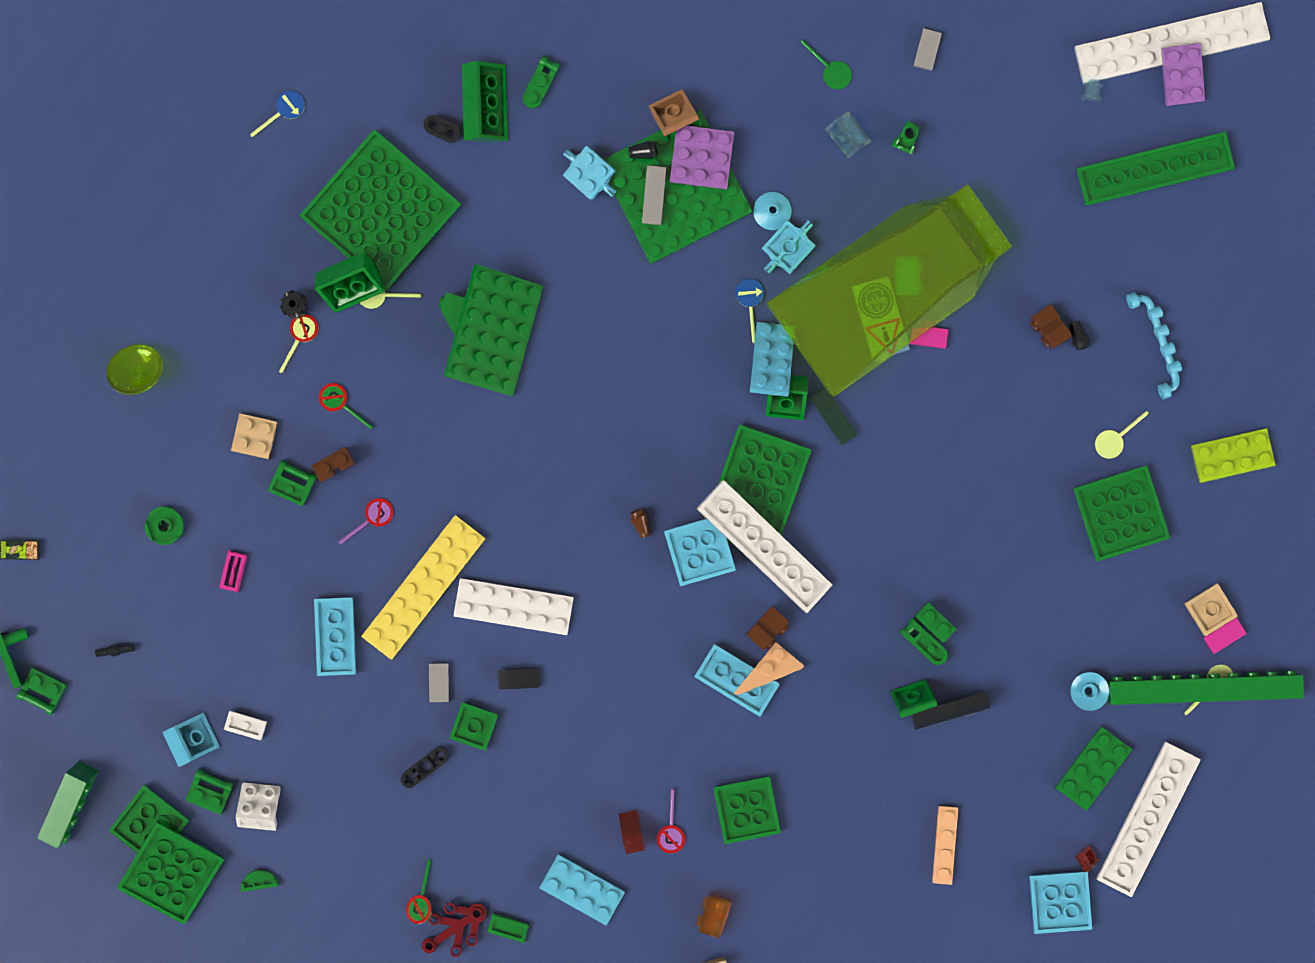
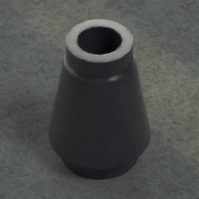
[628,140,657,159]
[1069,321,1091,351]

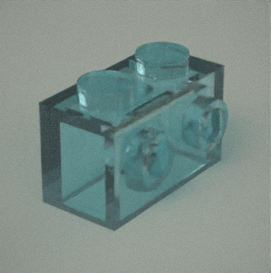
[825,111,872,159]

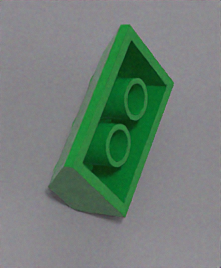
[314,252,384,313]

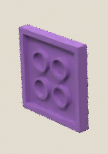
[670,126,734,190]

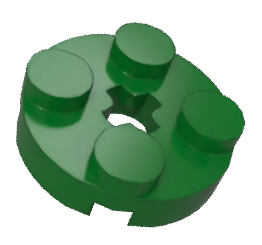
[145,507,184,545]

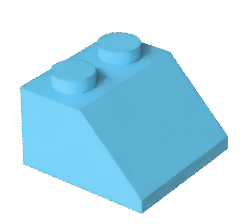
[162,713,220,767]

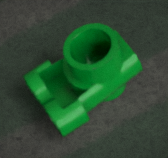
[891,121,920,154]

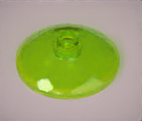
[106,344,163,395]

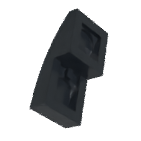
[497,668,539,690]

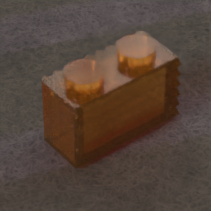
[695,893,732,939]

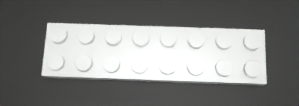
[697,480,832,613]
[1096,742,1200,897]

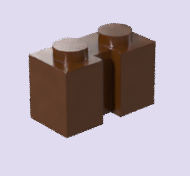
[1029,304,1072,350]
[311,447,357,483]
[746,606,789,650]

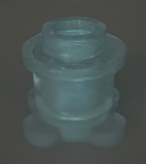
[1081,79,1103,102]

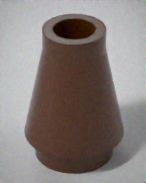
[629,508,651,538]

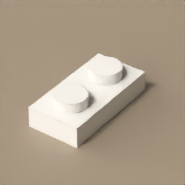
[224,711,267,740]

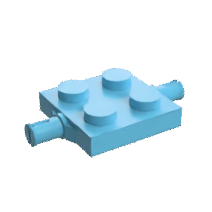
[563,146,617,200]
[761,220,816,275]

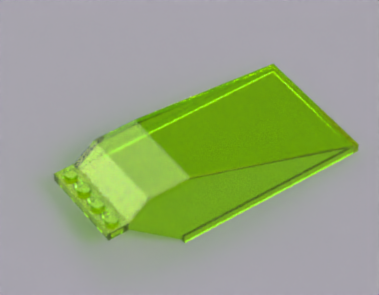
[766,184,1012,397]

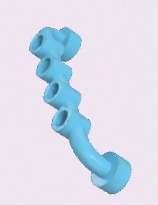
[1126,292,1182,400]

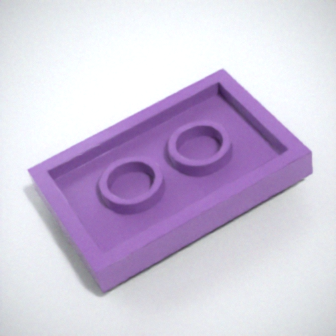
[1161,43,1205,106]

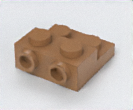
[648,89,699,136]

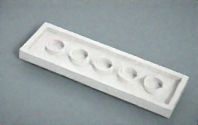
[454,578,574,635]

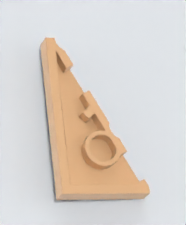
[734,643,804,695]

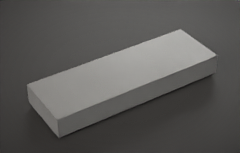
[642,166,666,225]

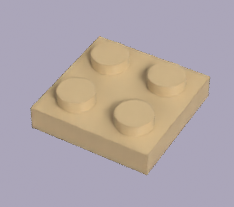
[231,413,278,459]
[1184,583,1238,636]

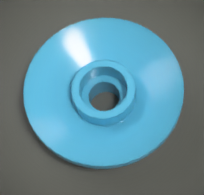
[753,192,792,230]
[1070,672,1109,711]

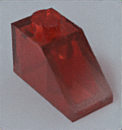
[618,810,645,854]

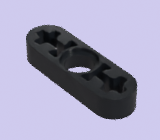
[401,746,449,788]

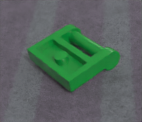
[267,460,317,507]
[16,667,68,716]
[185,768,234,815]

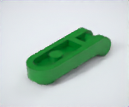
[523,55,561,109]
[899,618,948,665]

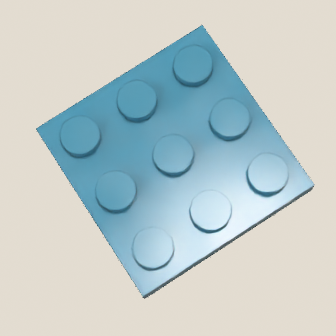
[664,518,736,586]
[1029,871,1092,934]

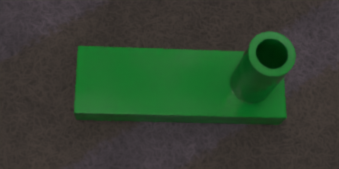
[0,627,29,689]

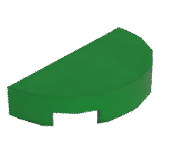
[240,869,279,892]

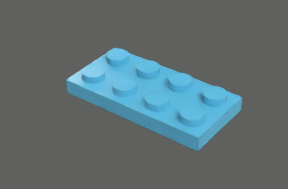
[750,322,795,397]
[314,597,356,676]
[694,644,780,717]
[539,854,625,925]

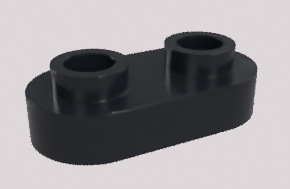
[424,115,461,143]

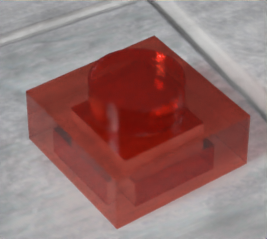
[1075,845,1099,872]

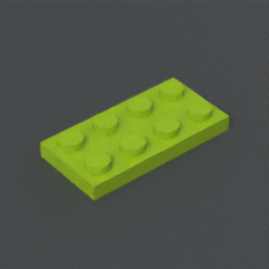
[1191,428,1276,483]

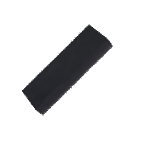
[910,690,990,730]

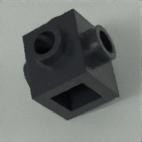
[280,290,309,319]

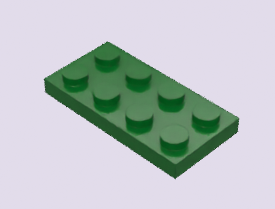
[1055,726,1132,811]

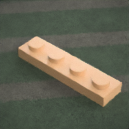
[932,805,958,885]

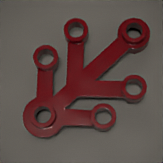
[422,902,487,957]

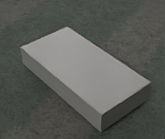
[913,28,942,71]
[429,663,449,702]

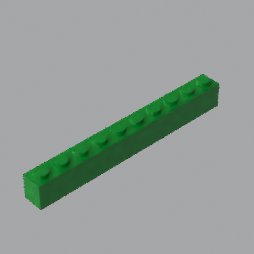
[1107,671,1304,705]

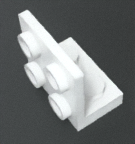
[236,783,281,831]

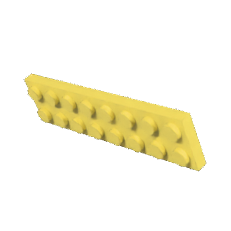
[361,515,486,660]

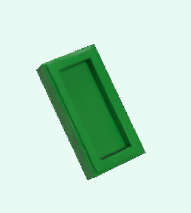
[487,913,530,943]

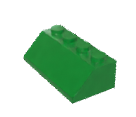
[462,61,508,142]

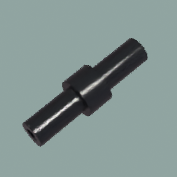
[95,644,135,657]

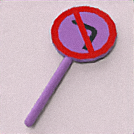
[339,498,394,544]
[657,789,685,854]

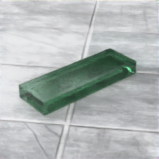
[810,387,858,445]

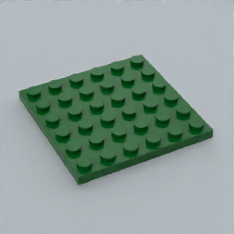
[604,110,753,265]
[299,129,461,291]

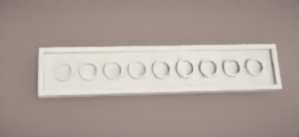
[1074,2,1270,84]

